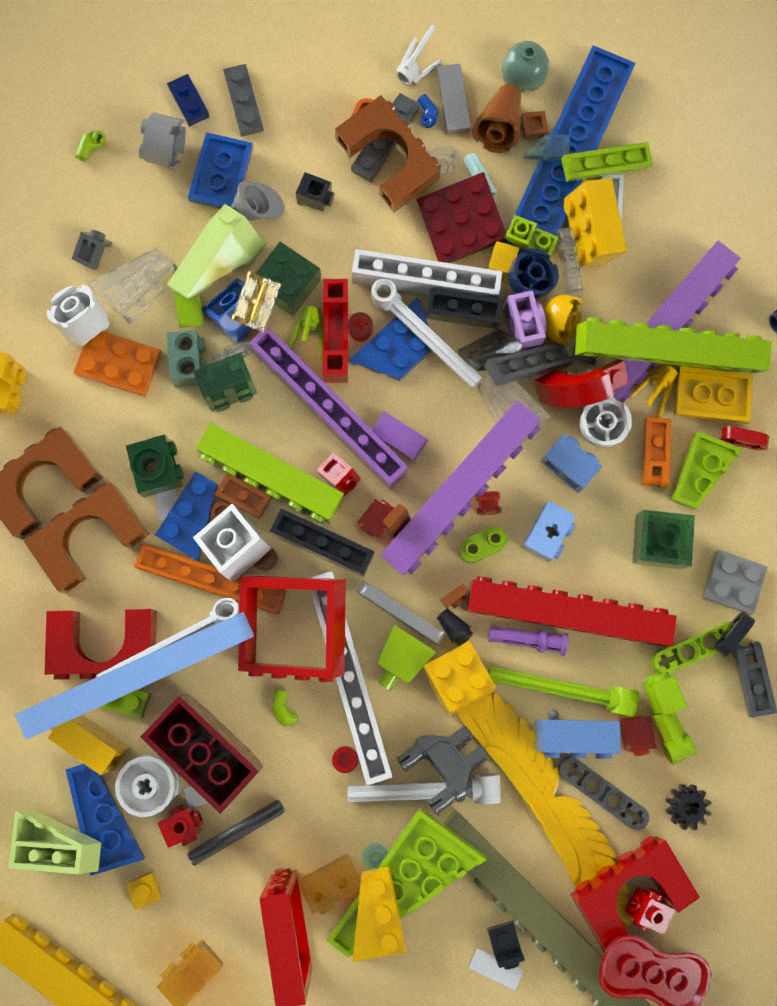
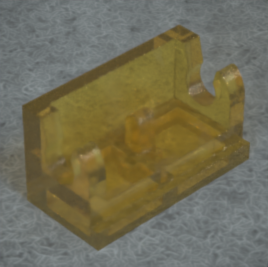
[231,271,281,332]

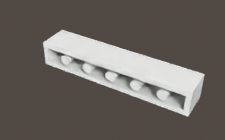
[352,249,502,298]

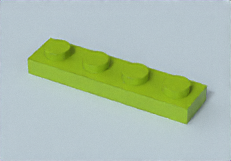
[561,142,653,182]

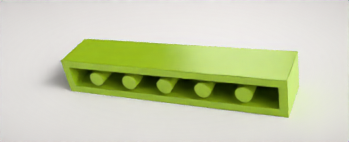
[196,423,344,524]

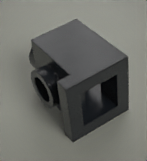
[296,172,335,212]

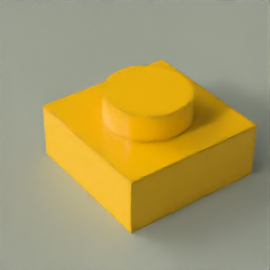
[126,871,163,910]

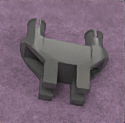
[396,726,488,816]

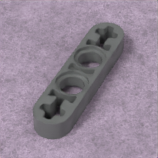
[558,757,649,830]

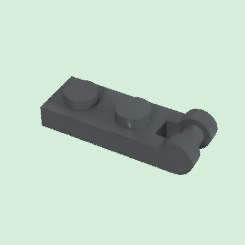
[732,641,777,718]

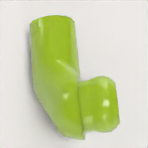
[75,130,106,162]
[272,689,297,727]

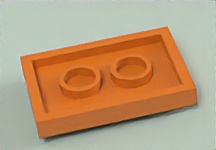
[73,331,162,397]

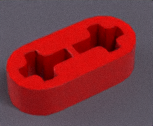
[720,426,770,450]

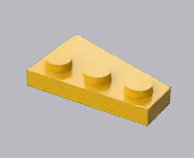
[352,867,407,962]

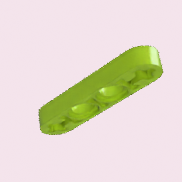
[651,621,746,673]

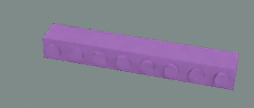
[613,240,741,403]
[249,326,408,490]
[380,400,541,575]

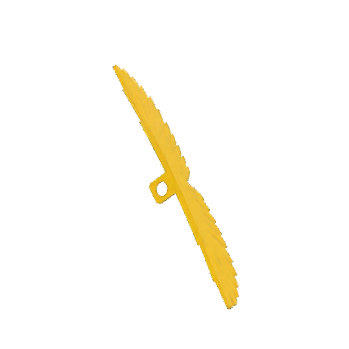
[455,693,630,930]

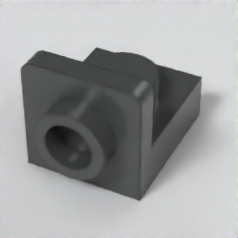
[72,229,112,270]

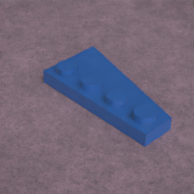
[65,764,145,876]

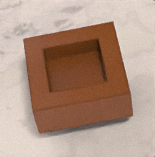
[520,111,549,140]
[440,583,469,609]

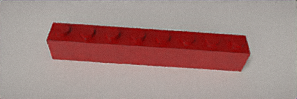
[465,576,677,647]

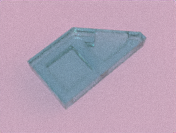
[524,134,570,161]

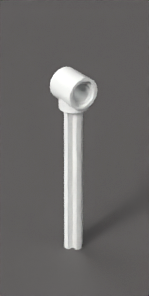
[371,278,482,389]
[96,598,239,677]
[347,774,501,804]

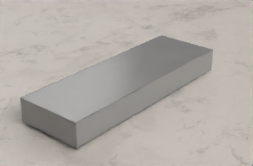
[437,64,471,135]

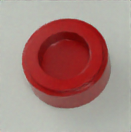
[332,746,358,773]

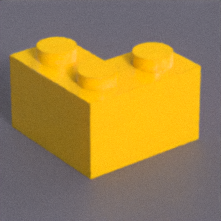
[0,352,26,416]

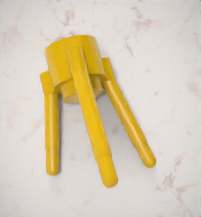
[629,364,678,418]

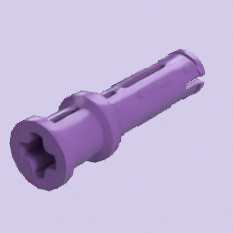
[488,625,568,656]

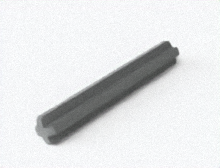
[187,800,285,866]

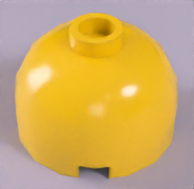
[542,294,583,345]

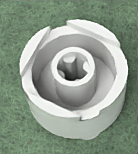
[47,285,109,346]

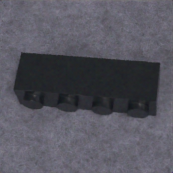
[269,508,375,577]

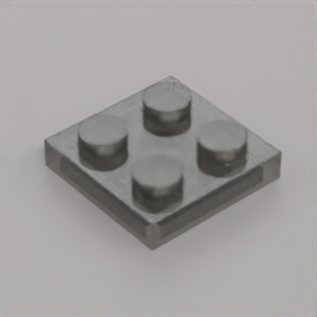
[457,328,522,372]

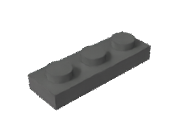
[223,64,264,137]

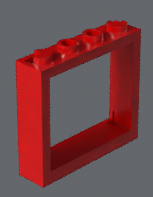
[238,576,346,683]
[259,868,313,1006]

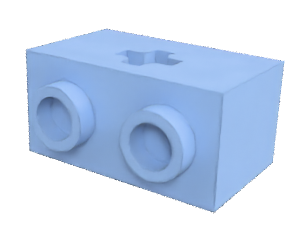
[522,501,576,562]

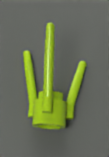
[288,306,324,367]

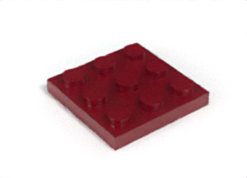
[416,172,507,263]

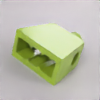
[377,625,436,691]

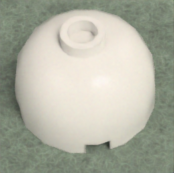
[579,397,632,447]

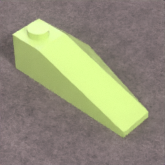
[167,204,265,300]

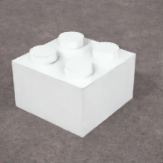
[193,504,272,582]

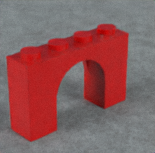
[44,609,157,680]
[570,836,700,952]

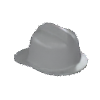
[231,181,284,221]

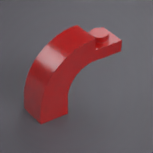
[534,359,629,408]

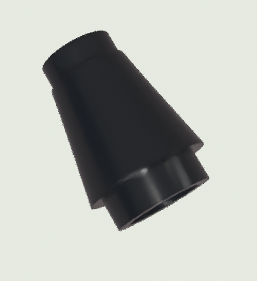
[437,608,474,647]

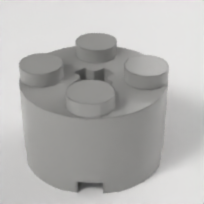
[139,112,186,169]

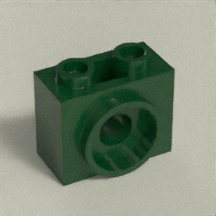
[125,434,184,498]

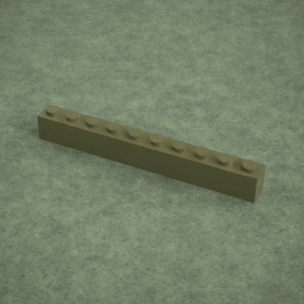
[442,809,651,1006]

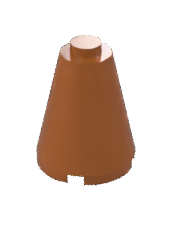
[472,84,521,153]

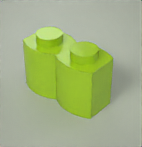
[642,672,688,715]

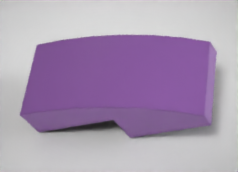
[372,411,428,461]

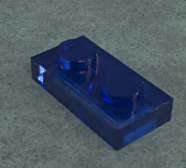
[167,74,210,127]

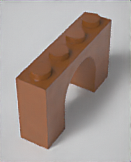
[335,95,441,213]
[0,426,103,539]
[24,482,150,594]

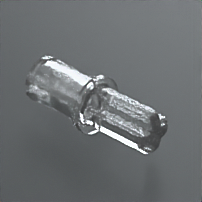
[212,341,253,370]

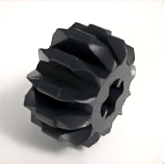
[665,784,712,830]

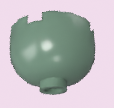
[502,41,549,92]

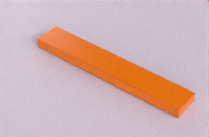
[134,543,287,615]

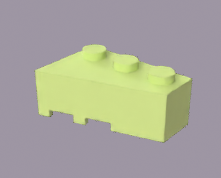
[9,810,101,874]

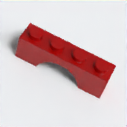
[322,279,349,383]

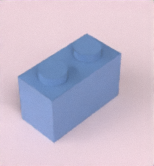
[541,434,603,493]

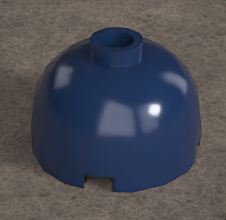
[508,248,559,300]

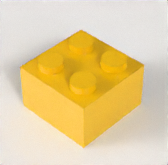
[423,641,496,717]

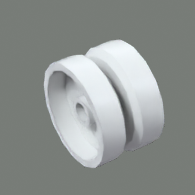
[115,753,182,817]

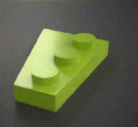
[671,431,743,510]

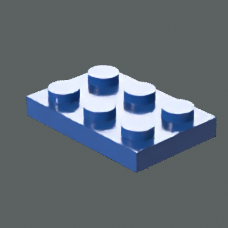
[188,132,253,209]

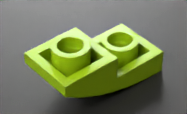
[505,215,559,260]
[173,291,204,328]

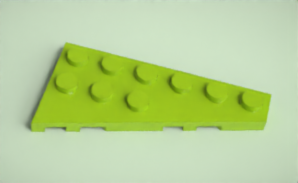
[326,807,487,958]

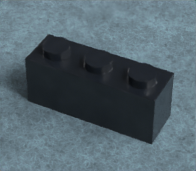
[426,288,504,329]

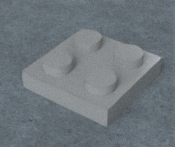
[702,550,767,615]

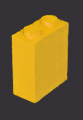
[47,715,130,775]

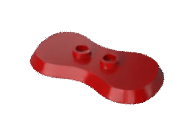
[598,935,711,1006]

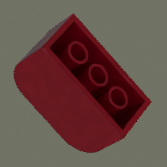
[140,694,263,814]

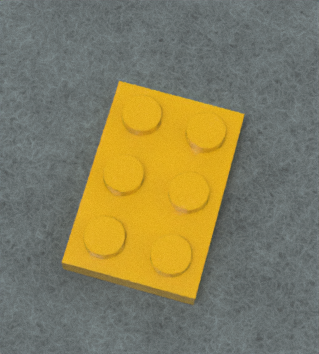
[674,366,753,424]

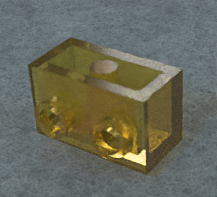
[298,853,361,915]

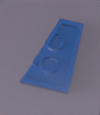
[155,471,218,561]

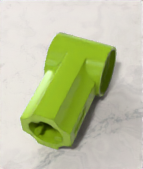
[651,712,697,765]

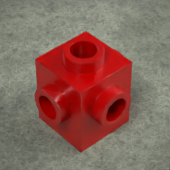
[158,804,203,848]
[625,887,676,934]

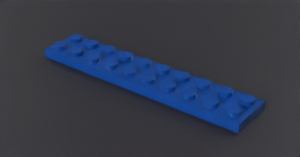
[502,45,636,256]

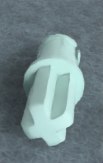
[464,153,498,197]

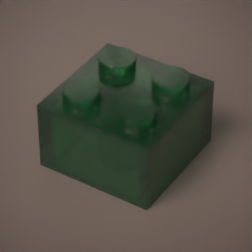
[251,242,321,317]
[193,352,258,412]
[632,510,695,569]

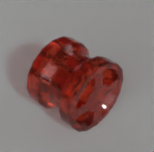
[348,312,373,342]
[475,491,502,516]

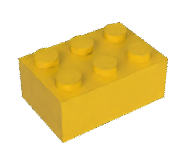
[564,178,627,269]

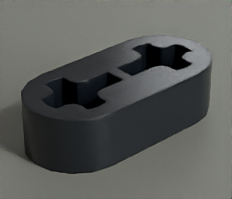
[713,611,755,657]

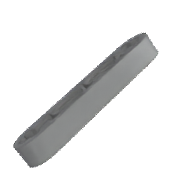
[357,581,447,647]

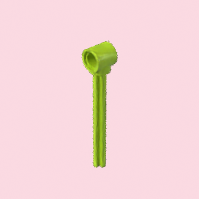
[488,666,639,717]

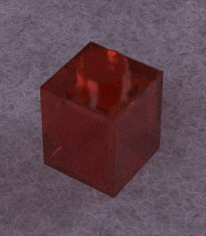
[357,499,394,541]
[619,715,657,756]

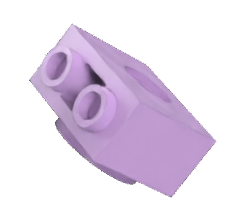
[503,290,547,353]

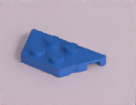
[350,297,432,381]

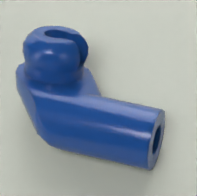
[417,94,439,128]

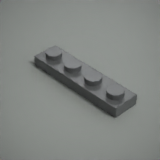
[351,93,420,183]
[484,343,573,386]

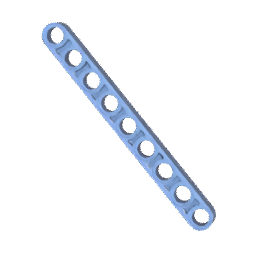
[14,612,254,740]

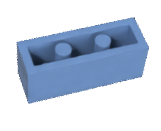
[536,719,621,759]

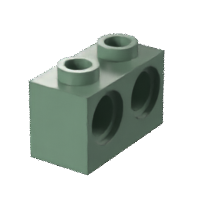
[166,329,208,387]

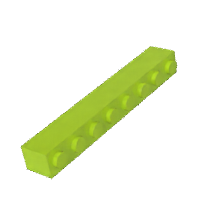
[575,317,772,373]

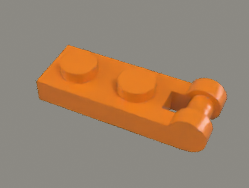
[641,417,672,488]

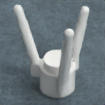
[396,25,441,85]

